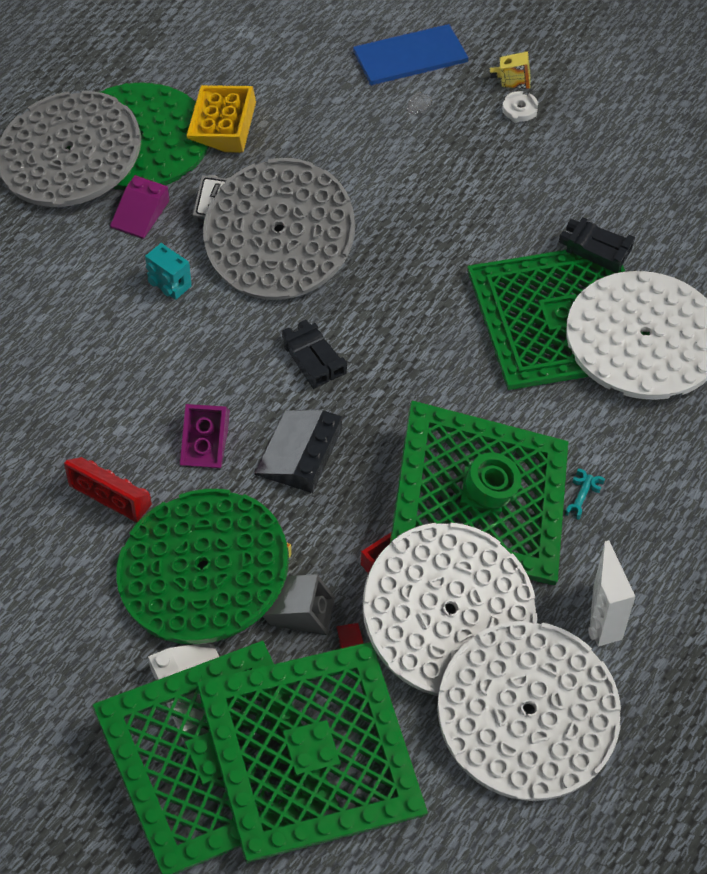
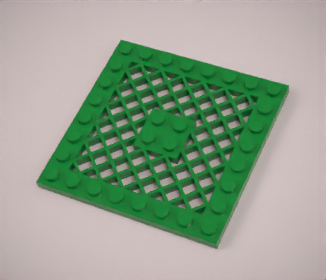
[467,250,650,390]
[390,400,569,585]
[92,641,339,874]
[197,642,428,863]

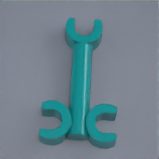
[566,469,605,520]

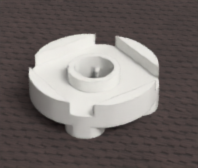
[502,91,538,123]

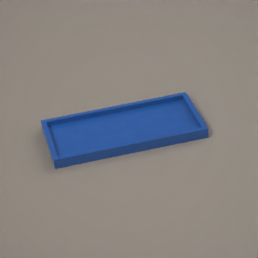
[353,24,468,85]

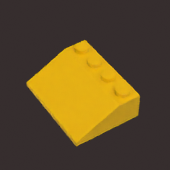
[187,85,256,153]

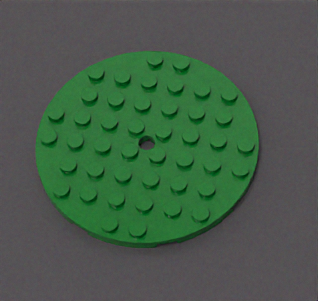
[66,83,209,190]
[116,489,289,644]

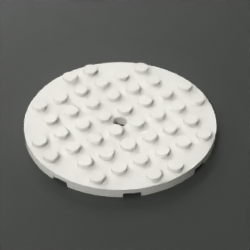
[566,271,707,400]
[363,523,537,696]
[438,621,621,801]

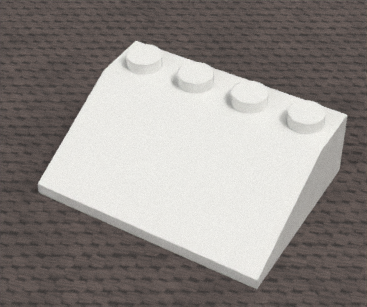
[588,540,635,647]
[148,643,248,742]

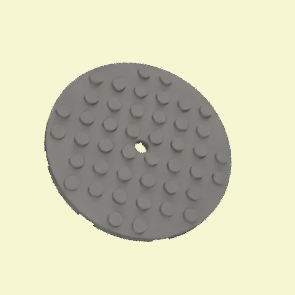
[0,90,141,207]
[203,158,355,300]

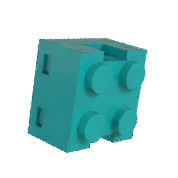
[145,243,192,300]

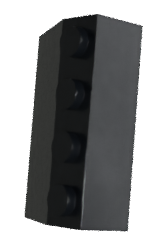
[255,410,342,493]

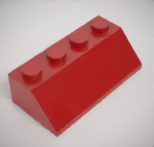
[64,457,152,523]

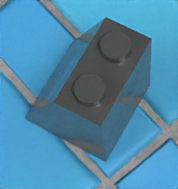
[263,574,335,635]

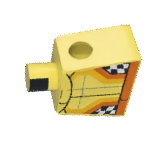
[490,52,530,88]

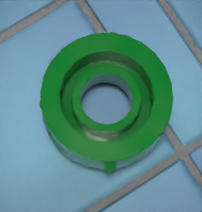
[465,452,522,509]

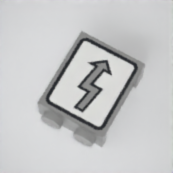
[193,175,230,224]

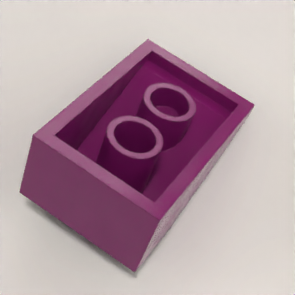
[110,175,169,239]
[180,404,230,468]

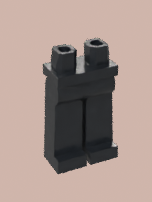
[559,217,635,273]
[282,319,347,389]

